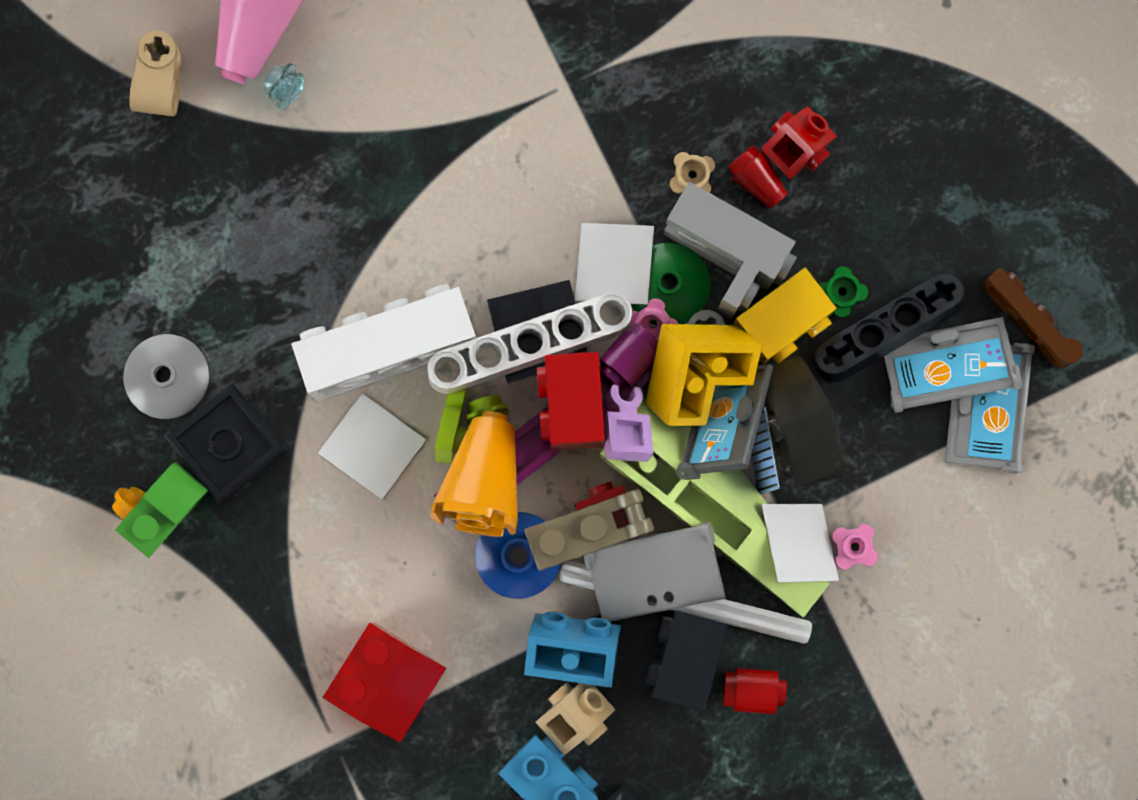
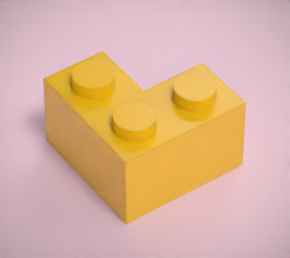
[645,324,762,426]

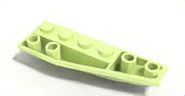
[599,396,830,618]

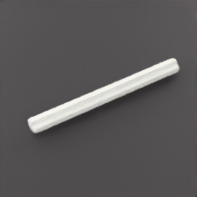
[559,560,812,643]

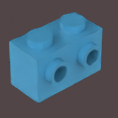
[524,611,621,688]
[498,733,598,800]

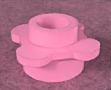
[628,298,678,340]
[832,524,878,570]

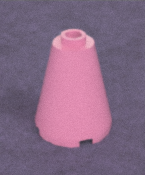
[215,0,304,85]

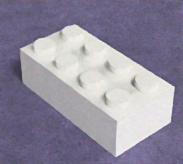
[291,284,476,402]

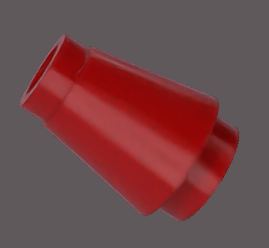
[728,145,788,209]

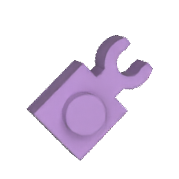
[603,385,653,462]

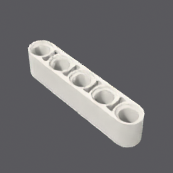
[427,293,632,394]

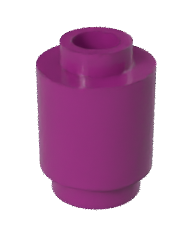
[599,324,658,389]

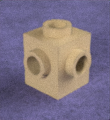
[536,682,615,755]

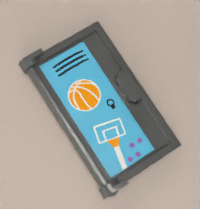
[676,364,773,480]

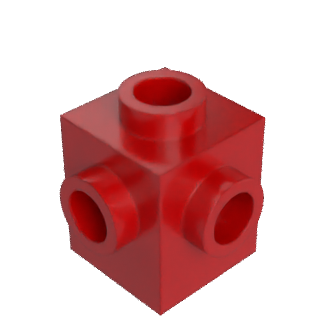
[761,106,837,180]

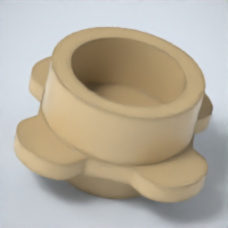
[670,152,715,194]

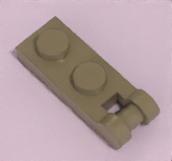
[524,489,655,571]

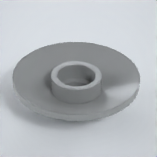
[123,334,209,419]

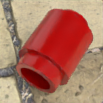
[723,668,786,715]

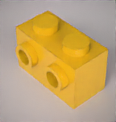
[733,267,837,365]

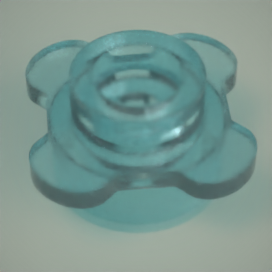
[264,63,305,110]

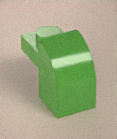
[115,462,208,558]

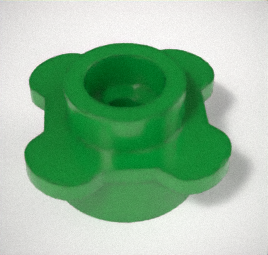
[819,266,868,317]

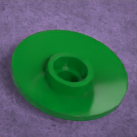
[631,243,711,326]

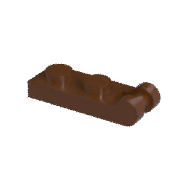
[980,267,1083,369]

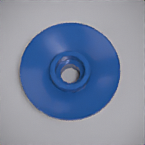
[475,512,561,599]

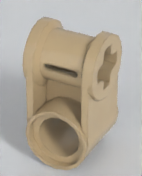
[130,30,182,117]

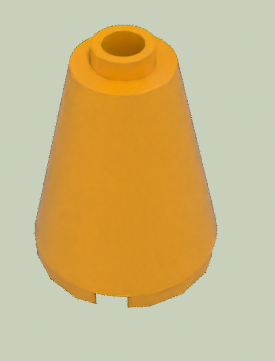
[430,411,518,537]

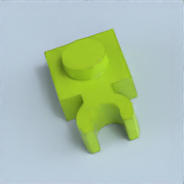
[435,388,467,464]

